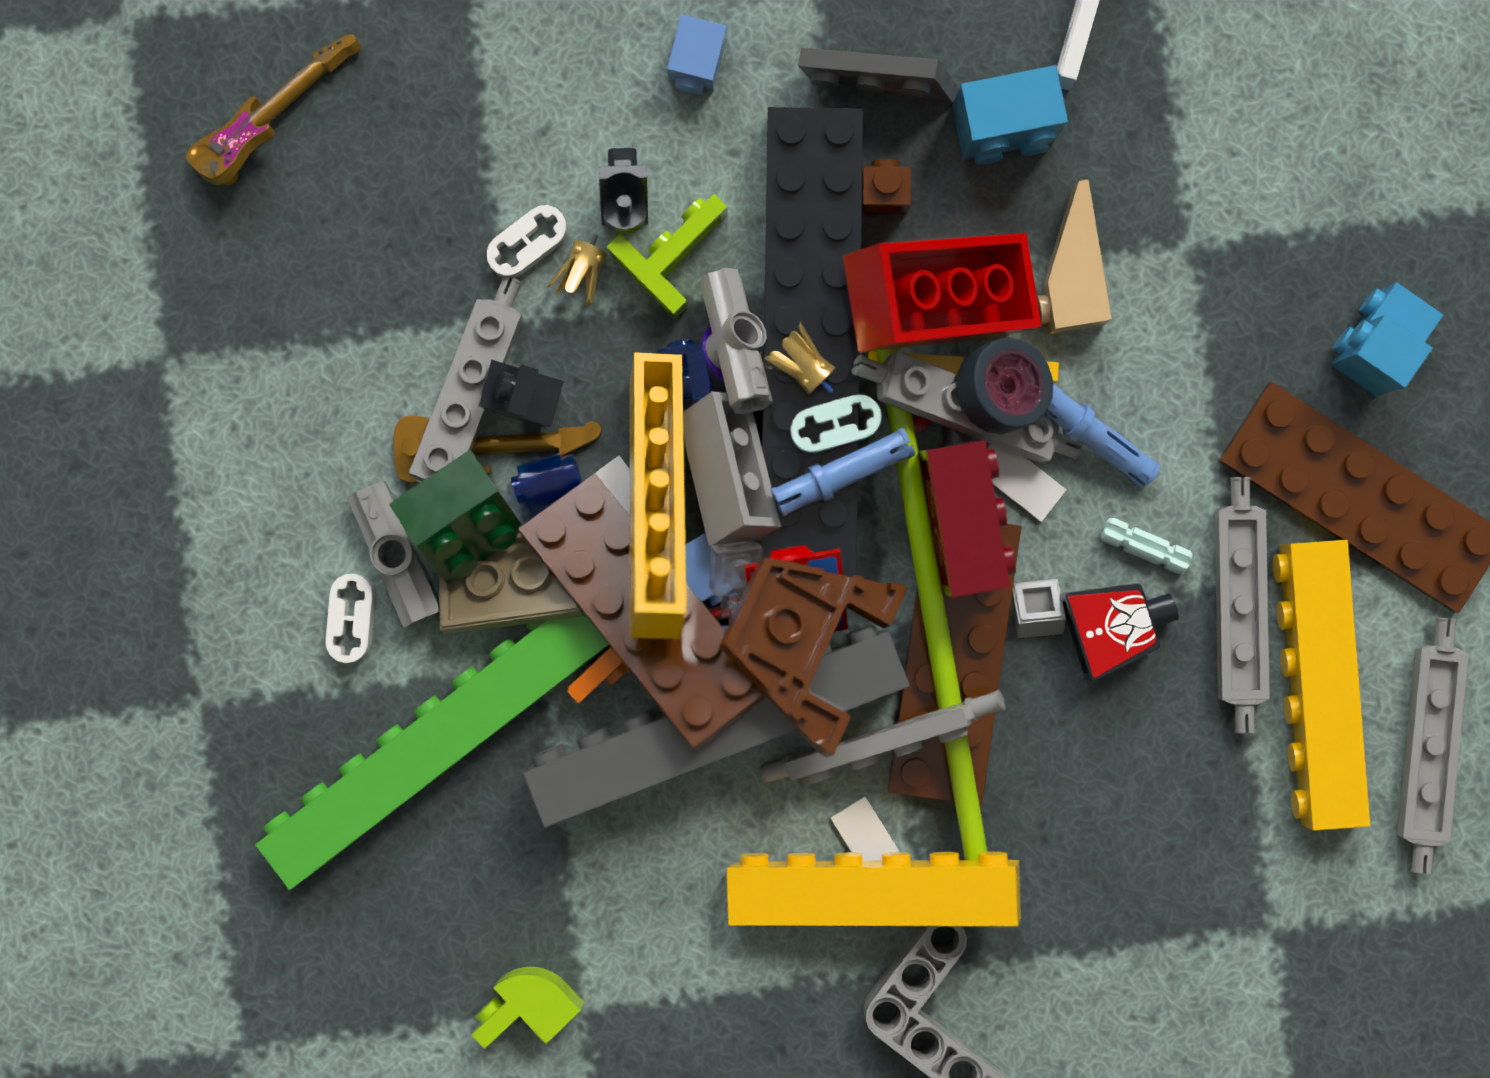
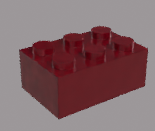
[918,440,1016,597]

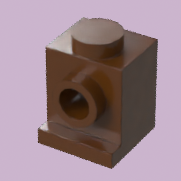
[862,159,911,215]

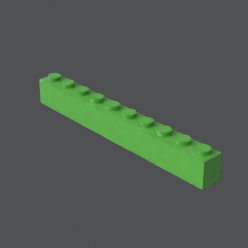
[255,615,609,890]

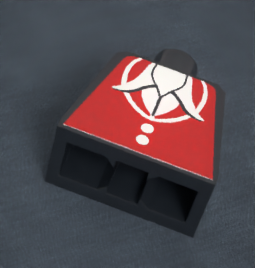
[1060,583,1179,681]

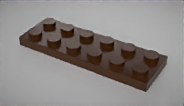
[1218,382,1490,613]
[519,474,767,753]
[888,524,1022,806]

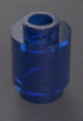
[511,453,582,510]

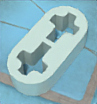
[790,395,881,453]

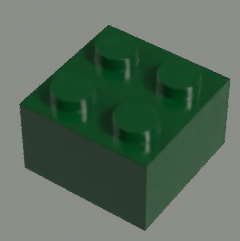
[389,450,522,584]

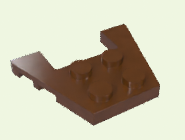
[719,557,907,758]

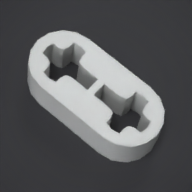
[487,205,568,278]
[326,574,376,663]

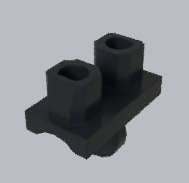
[598,148,648,234]

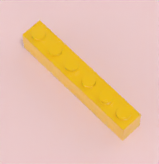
[629,353,686,639]
[1273,540,1370,830]
[727,852,1021,926]

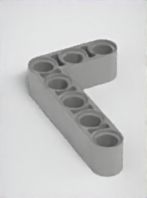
[863,926,1009,1078]

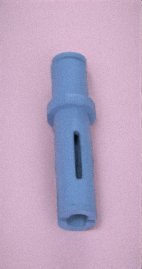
[1045,383,1160,488]
[770,428,915,518]

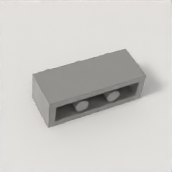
[683,391,781,548]

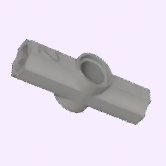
[699,268,773,414]
[347,481,440,628]

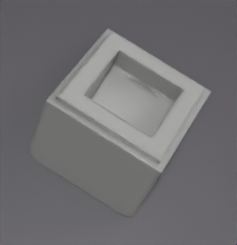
[1012,579,1066,638]

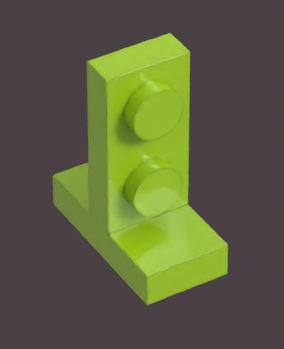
[607,194,728,319]

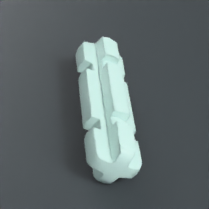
[1100,518,1192,574]

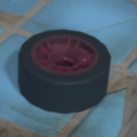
[956,337,1053,434]

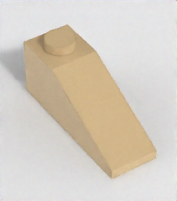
[1037,180,1112,334]

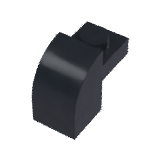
[478,359,564,427]

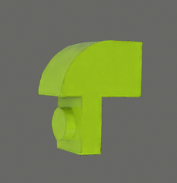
[472,967,584,1049]

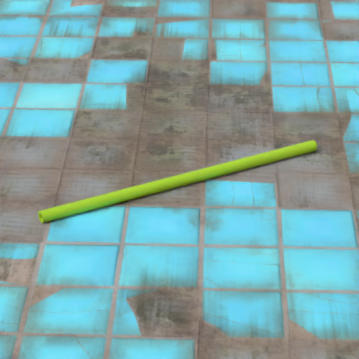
[876,348,987,860]

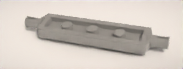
[409,276,523,483]
[852,351,1083,463]
[1214,477,1270,733]
[1397,617,1469,874]
[760,690,1005,784]

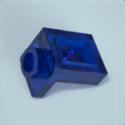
[657,339,712,404]

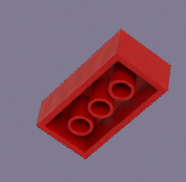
[843,233,1042,353]

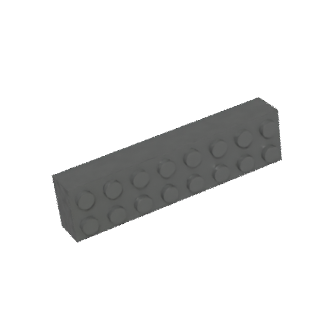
[523,624,910,828]

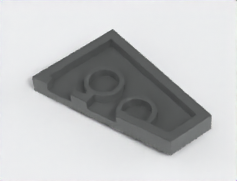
[798,48,957,104]

